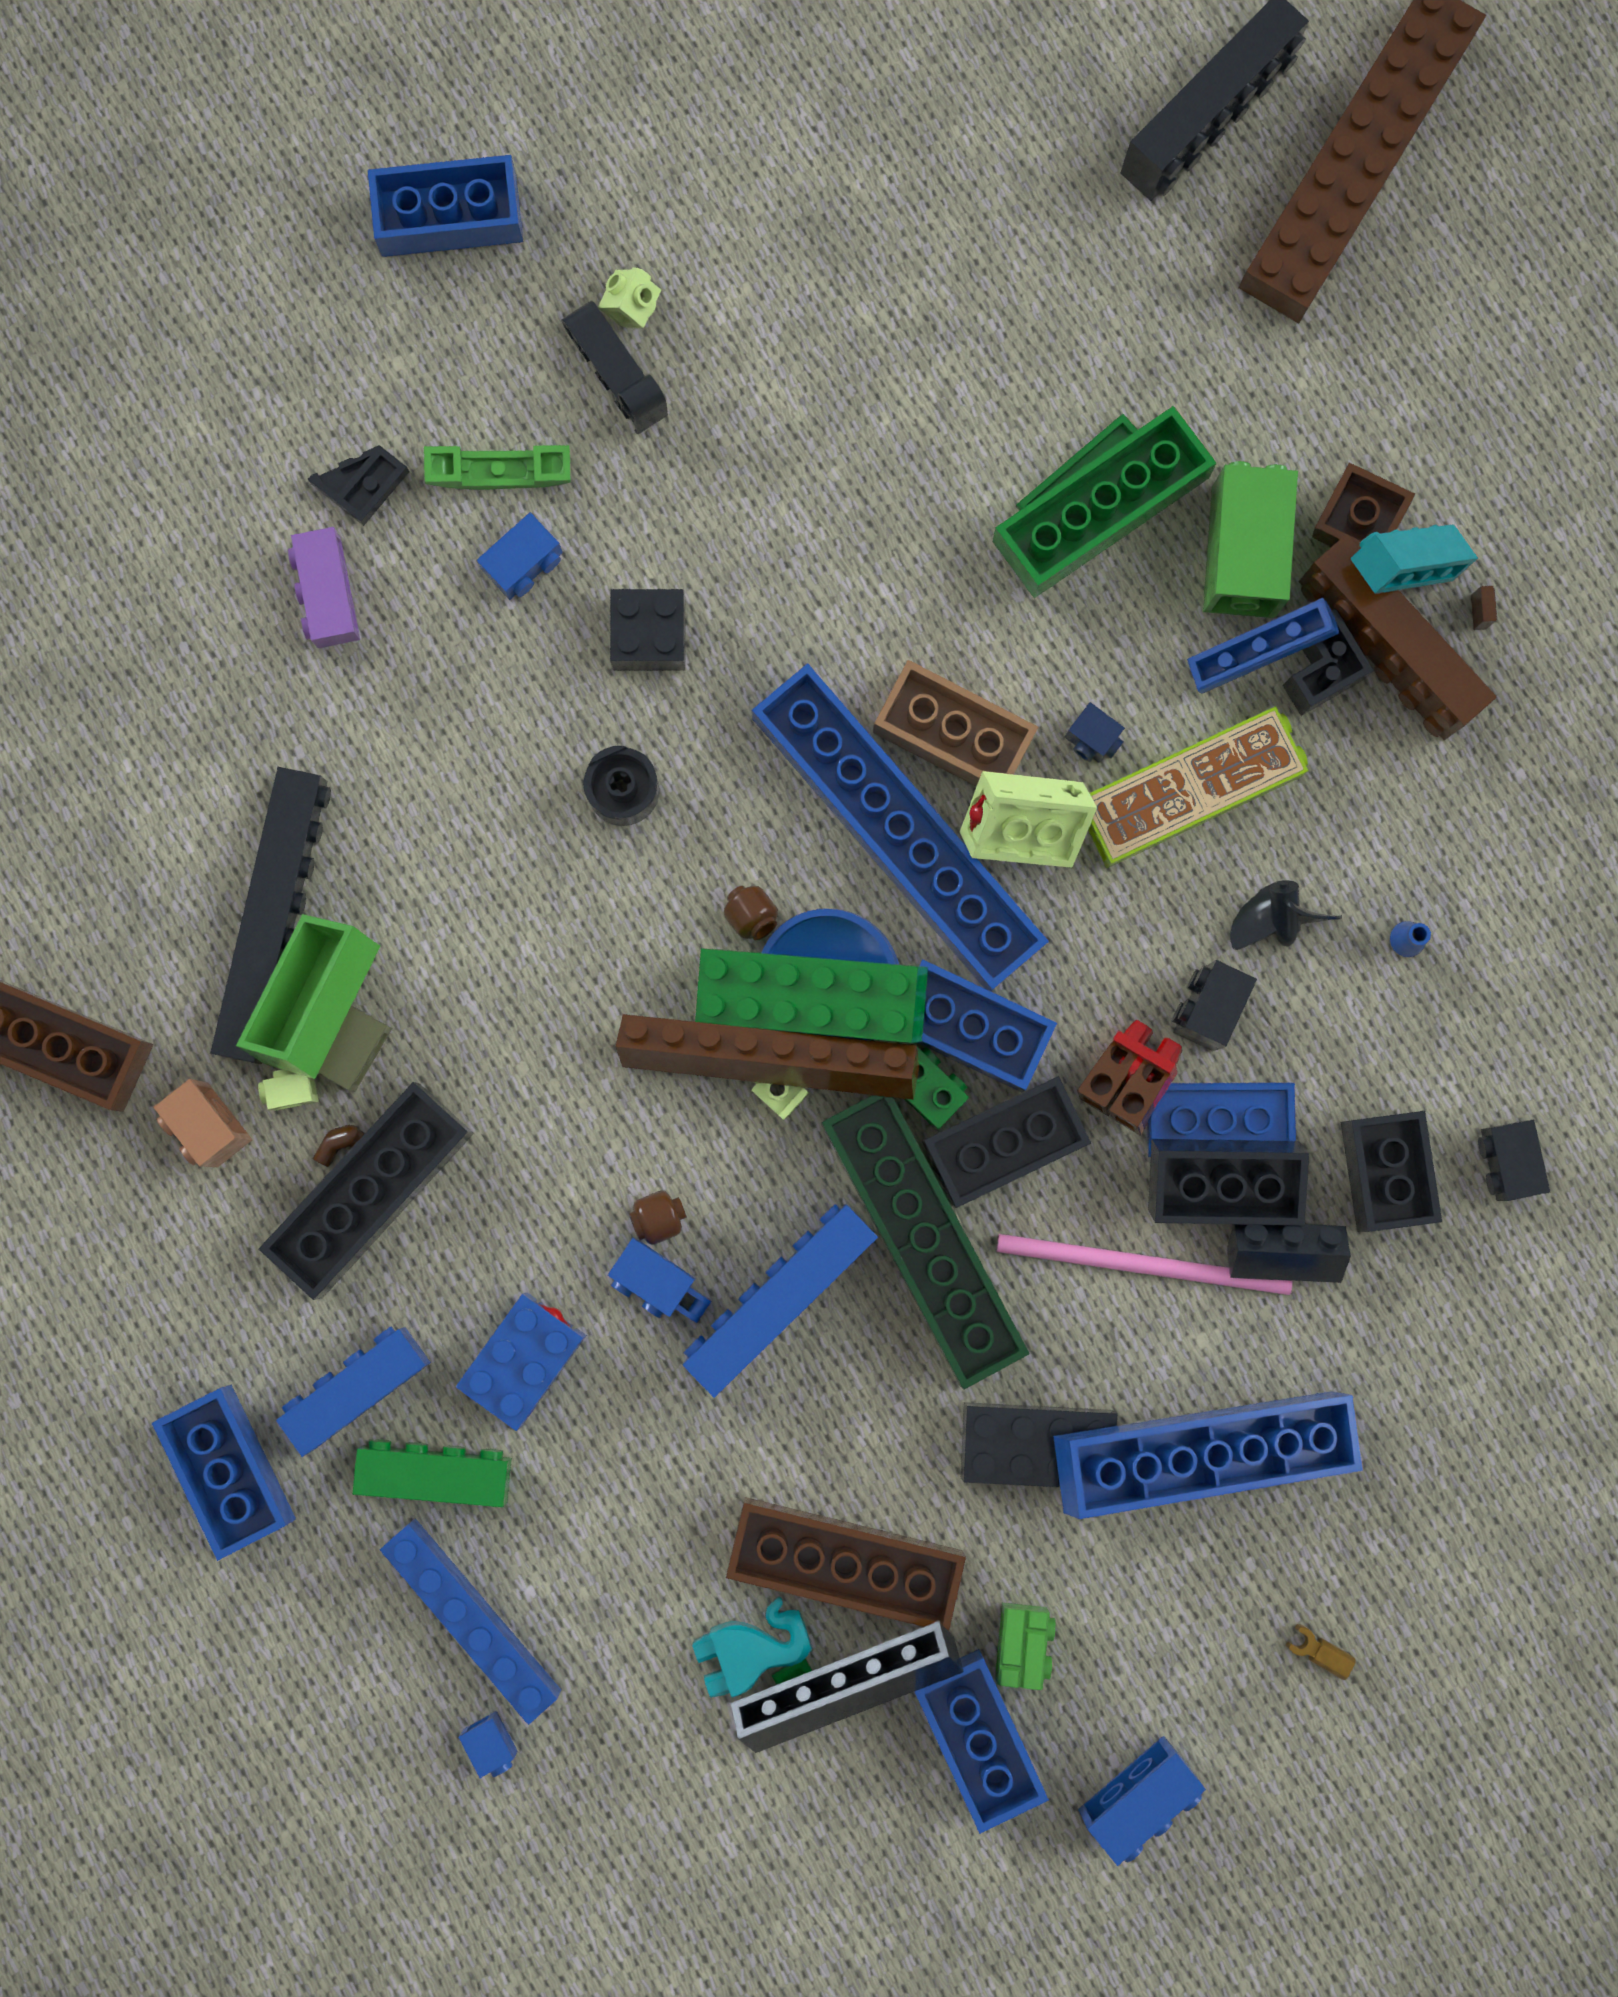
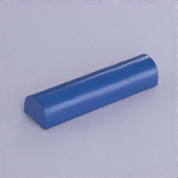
[1187,598,1339,694]

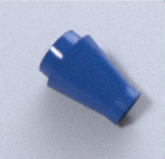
[1390,921,1431,957]

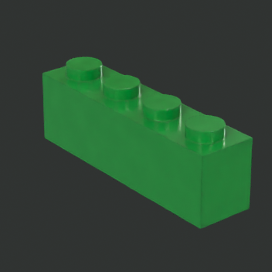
[352,1439,512,1507]

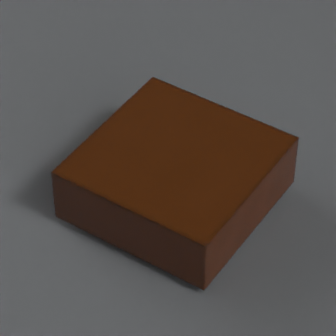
[1471,586,1497,630]

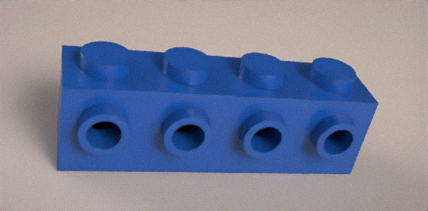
[276,1326,431,1457]

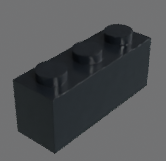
[1227,1224,1351,1283]

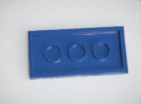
[1147,1083,1296,1157]

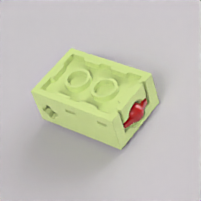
[960,771,1097,868]

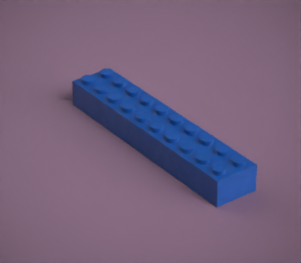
[752,663,1049,991]

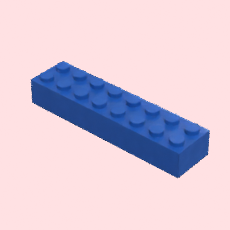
[1054,1391,1363,1519]

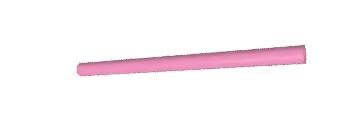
[996,1234,1292,1295]

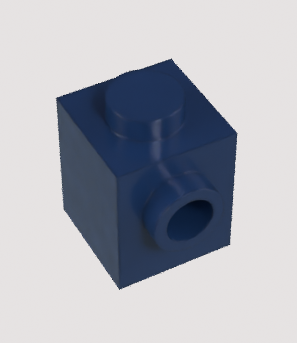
[1064,702,1125,763]

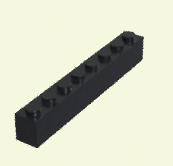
[210,766,331,1065]

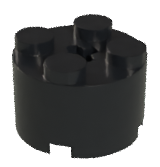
[583,745,660,826]

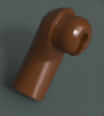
[312,1124,365,1167]

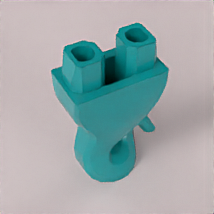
[692,1596,813,1698]

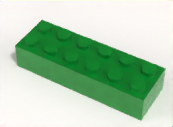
[992,406,1216,599]
[695,948,928,1043]

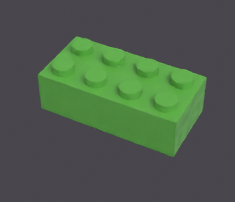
[236,914,380,1079]

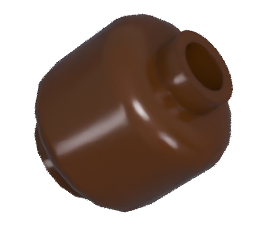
[724,886,778,941]
[629,1190,687,1245]

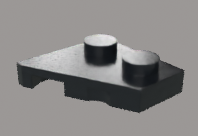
[308,445,410,526]

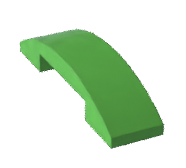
[424,445,571,490]

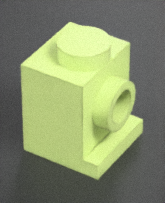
[258,1069,319,1111]
[752,1082,809,1120]

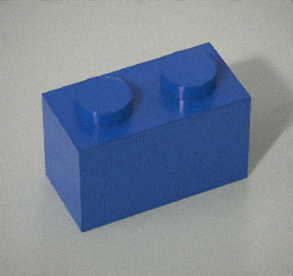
[476,512,563,600]

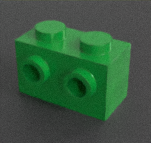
[904,1047,969,1131]

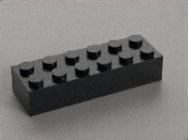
[1120,0,1309,201]
[258,1082,474,1300]

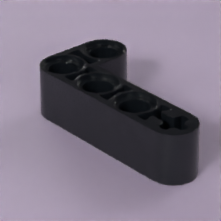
[561,301,668,435]

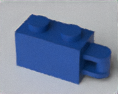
[608,1237,712,1323]

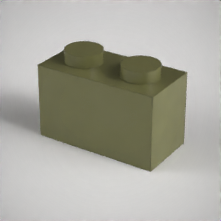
[318,1005,393,1092]

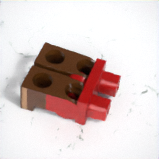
[1077,1020,1183,1136]

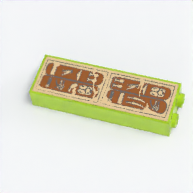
[1088,706,1308,869]

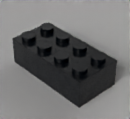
[922,1076,1091,1208]
[1148,1139,1309,1225]
[960,1402,1118,1487]

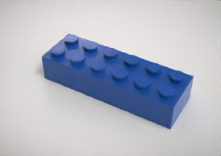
[682,1204,878,1398]

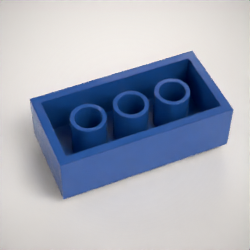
[367,155,524,257]
[916,959,1057,1092]
[152,1384,296,1561]
[914,1649,1049,1834]

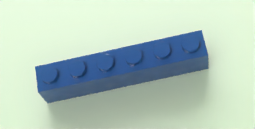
[379,1518,561,1725]

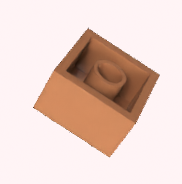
[153,1079,253,1168]

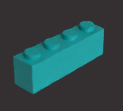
[1350,524,1478,594]

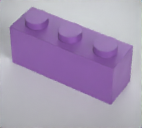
[288,527,360,648]

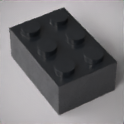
[1340,1111,1442,1232]

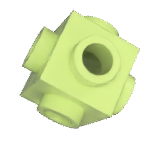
[598,267,661,328]

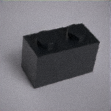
[1478,1119,1551,1201]

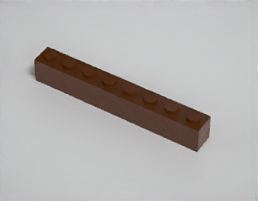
[615,1014,919,1100]

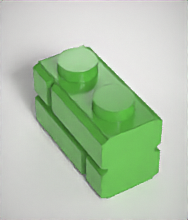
[995,1602,1056,1690]

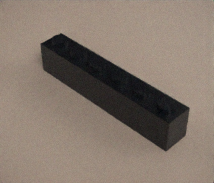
[731,1621,964,1753]

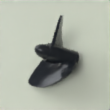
[1230,880,1342,950]

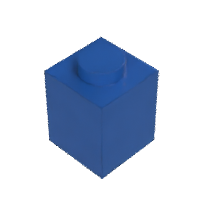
[458,1711,518,1778]

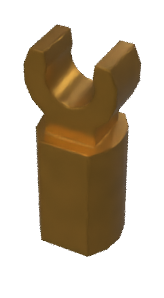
[1286,1624,1356,1680]

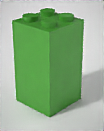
[1203,461,1298,618]

